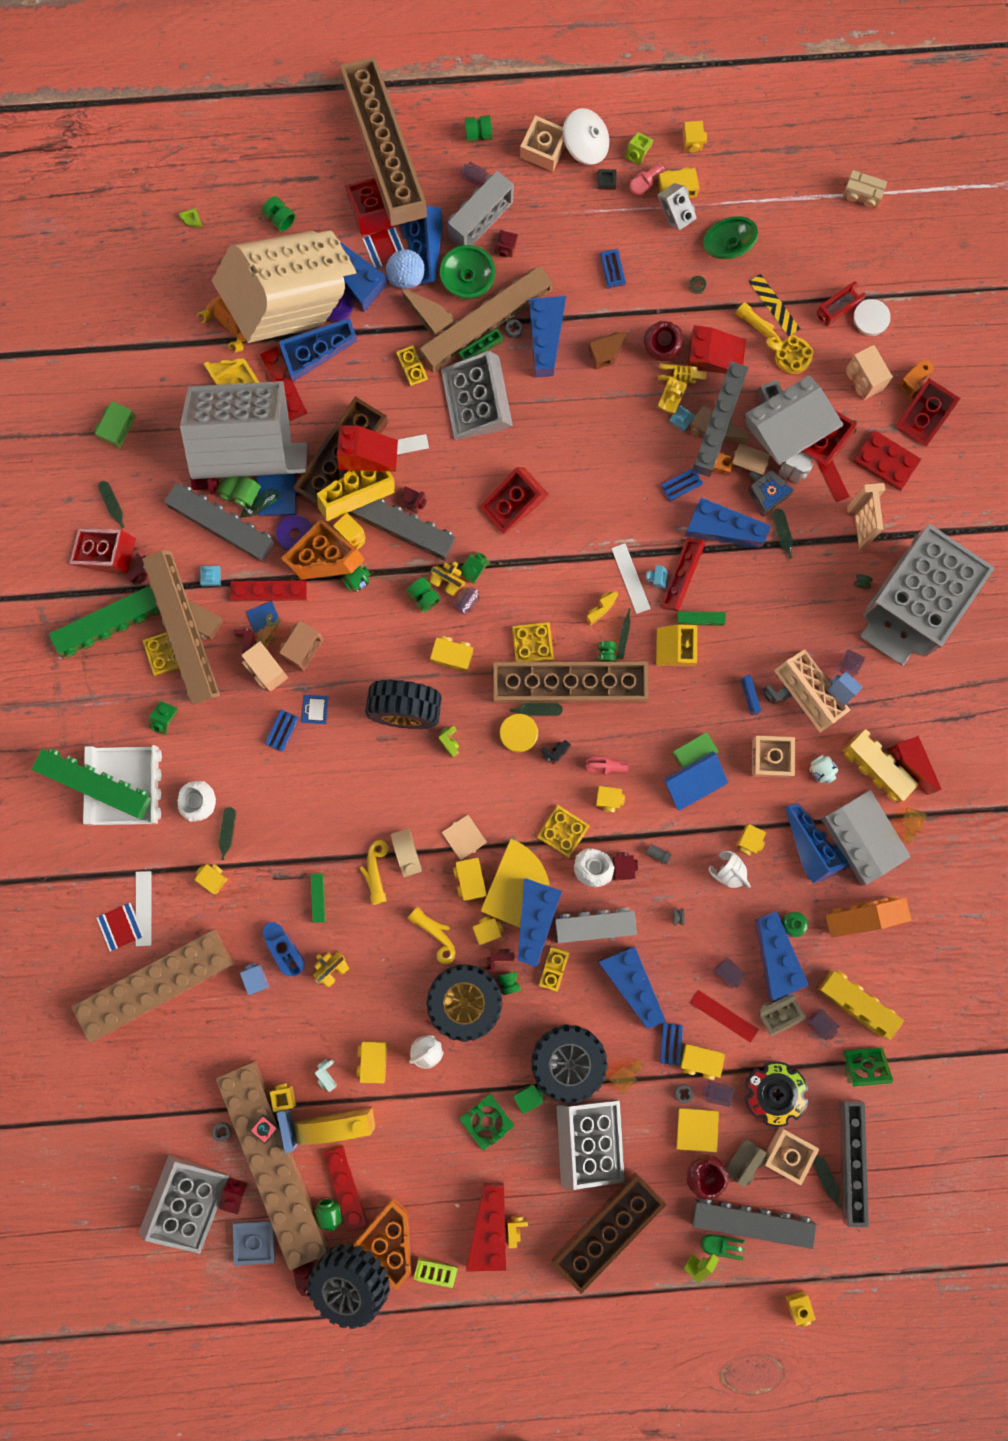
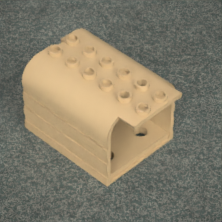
[211,231,356,343]

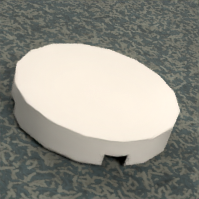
[853,299,890,336]

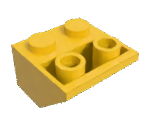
[656,625,697,667]

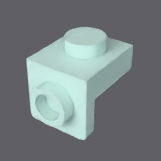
[315,1059,337,1092]

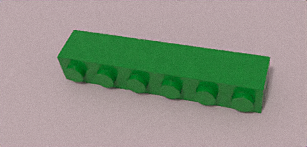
[49,586,161,658]
[31,748,152,820]

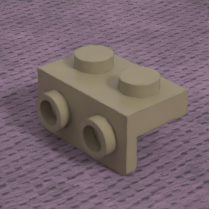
[759,993,806,1037]
[726,1139,767,1187]

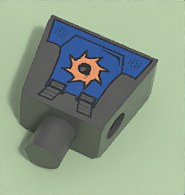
[748,471,794,516]

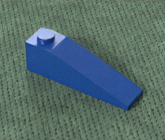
[401,206,443,285]
[785,803,850,884]

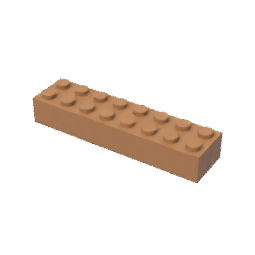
[494,662,648,704]
[71,930,235,1043]

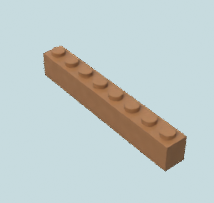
[420,266,553,372]
[142,551,220,705]

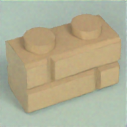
[843,170,887,208]

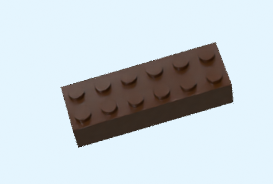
[293,396,388,508]
[551,1172,666,1294]

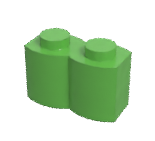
[216,476,261,507]

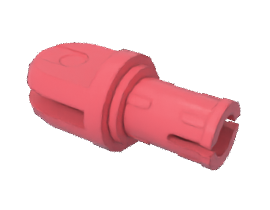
[629,162,665,196]
[586,756,628,775]

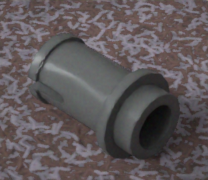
[646,843,672,865]

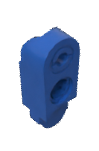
[262,922,305,976]

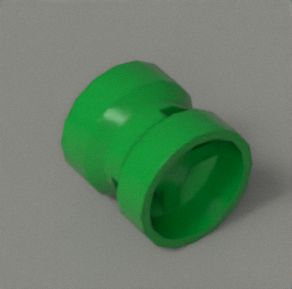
[597,641,617,662]
[498,971,521,995]

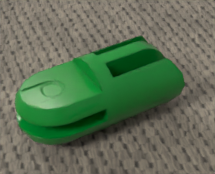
[701,1234,745,1261]

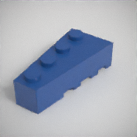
[340,242,387,312]
[529,296,566,378]
[279,318,357,382]
[755,912,809,1001]

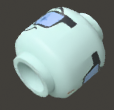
[809,755,838,784]

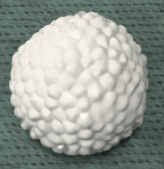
[177,781,216,822]
[574,848,614,887]

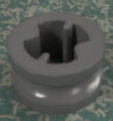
[506,319,522,339]
[673,908,685,926]
[675,1084,693,1103]
[212,1122,232,1142]

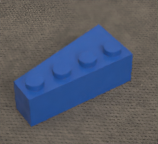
[684,497,771,548]
[517,878,562,967]
[597,947,666,1029]

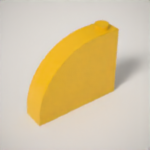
[481,839,550,928]
[293,1107,375,1145]

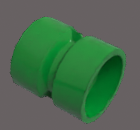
[465,115,492,142]
[261,196,296,232]
[406,577,441,613]

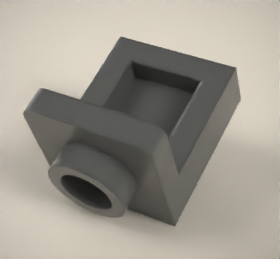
[763,684,792,704]

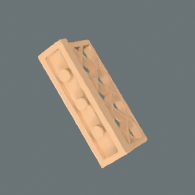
[847,483,885,549]
[774,649,851,732]

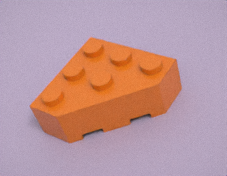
[281,519,365,580]
[826,895,912,938]
[353,1197,411,1290]

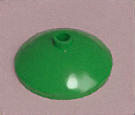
[703,216,758,260]
[440,245,495,299]

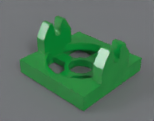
[843,1047,893,1087]
[459,1093,515,1151]

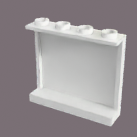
[83,745,162,825]

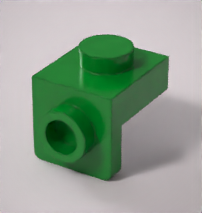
[460,552,490,584]
[149,701,177,735]

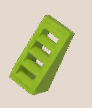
[413,1257,458,1288]

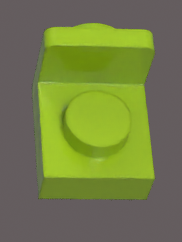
[625,132,654,165]
[439,726,459,758]
[684,1254,719,1283]

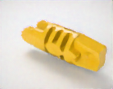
[658,363,707,384]

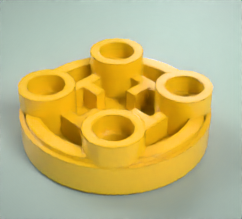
[775,335,813,374]
[500,714,538,753]

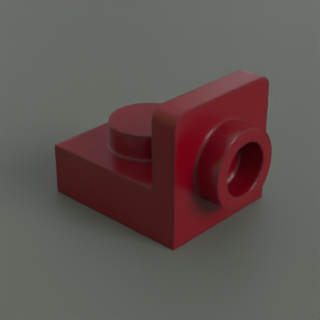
[494,230,518,257]
[397,486,427,514]

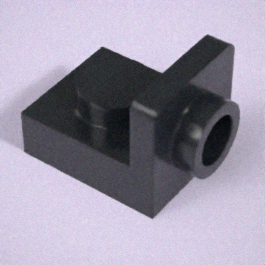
[541,740,571,764]

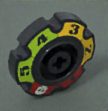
[744,1061,808,1127]

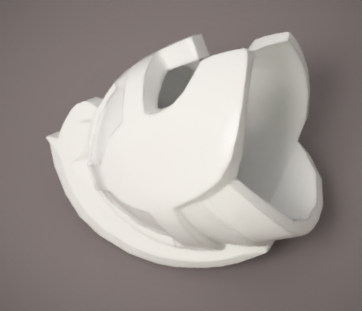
[709,851,751,888]
[409,1035,444,1069]

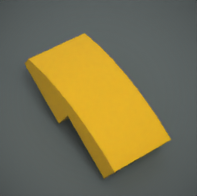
[396,345,428,386]
[586,591,618,626]
[539,945,570,992]

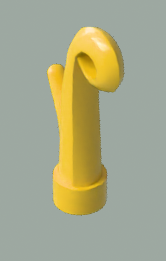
[735,302,782,351]
[360,840,388,905]
[407,906,456,964]

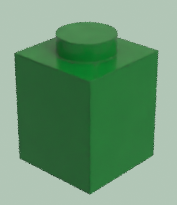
[513,1083,545,1114]

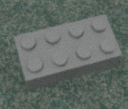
[448,171,514,247]
[554,908,637,943]

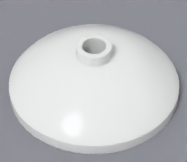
[563,108,609,165]

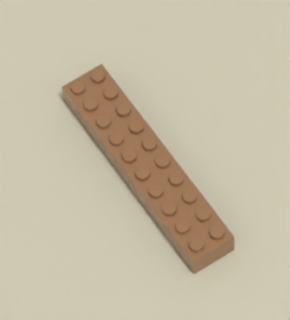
[340,57,427,226]
[216,1061,330,1271]

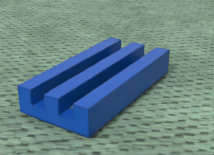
[600,249,626,289]
[661,468,703,502]
[741,675,761,716]
[265,709,299,752]
[660,1023,683,1065]

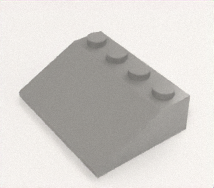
[441,351,513,440]
[746,375,843,465]
[821,790,911,886]
[557,1100,625,1190]
[139,1155,230,1254]

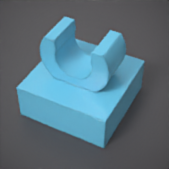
[669,405,695,432]
[646,565,668,589]
[200,566,221,586]

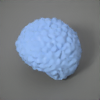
[386,249,424,289]

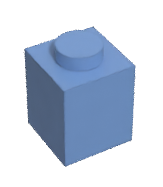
[827,671,862,706]
[240,963,270,995]

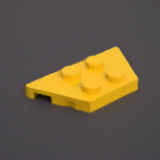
[203,358,260,385]

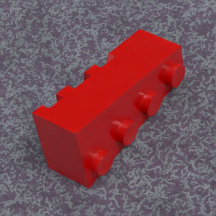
[466,1183,506,1272]

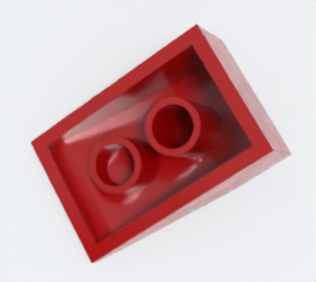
[345,178,396,236]
[687,325,746,374]
[896,378,961,447]
[801,410,857,467]
[337,425,398,472]
[479,467,549,534]
[69,528,136,574]
[887,735,942,795]

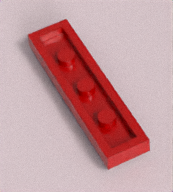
[260,347,307,421]
[660,538,705,612]
[230,580,307,602]
[324,1146,368,1231]

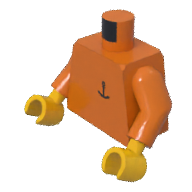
[197,295,246,353]

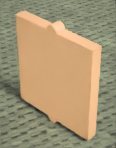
[732,443,770,475]
[442,815,487,860]

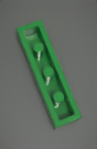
[458,329,503,361]
[677,611,726,626]
[311,873,326,923]

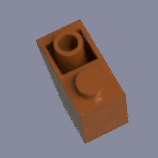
[589,332,626,369]

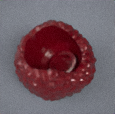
[644,321,683,361]
[686,1154,730,1200]

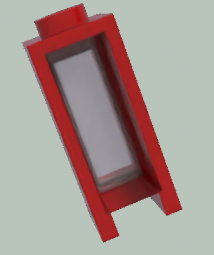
[816,281,866,327]

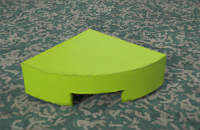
[178,208,202,228]

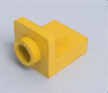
[507,1216,528,1249]

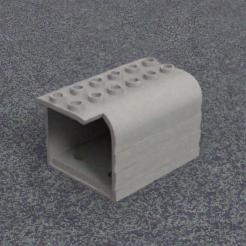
[180,381,308,479]
[859,524,995,666]

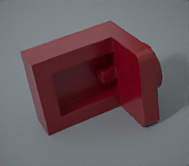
[189,474,218,495]
[126,553,148,585]
[233,627,257,654]
[487,949,514,973]
[219,1178,247,1215]
[293,1261,314,1297]

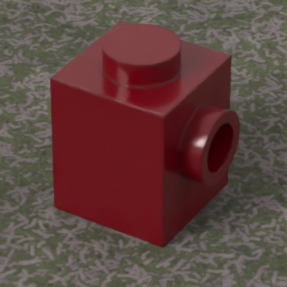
[613,852,638,881]

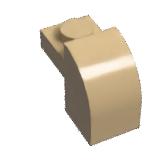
[391,829,422,877]

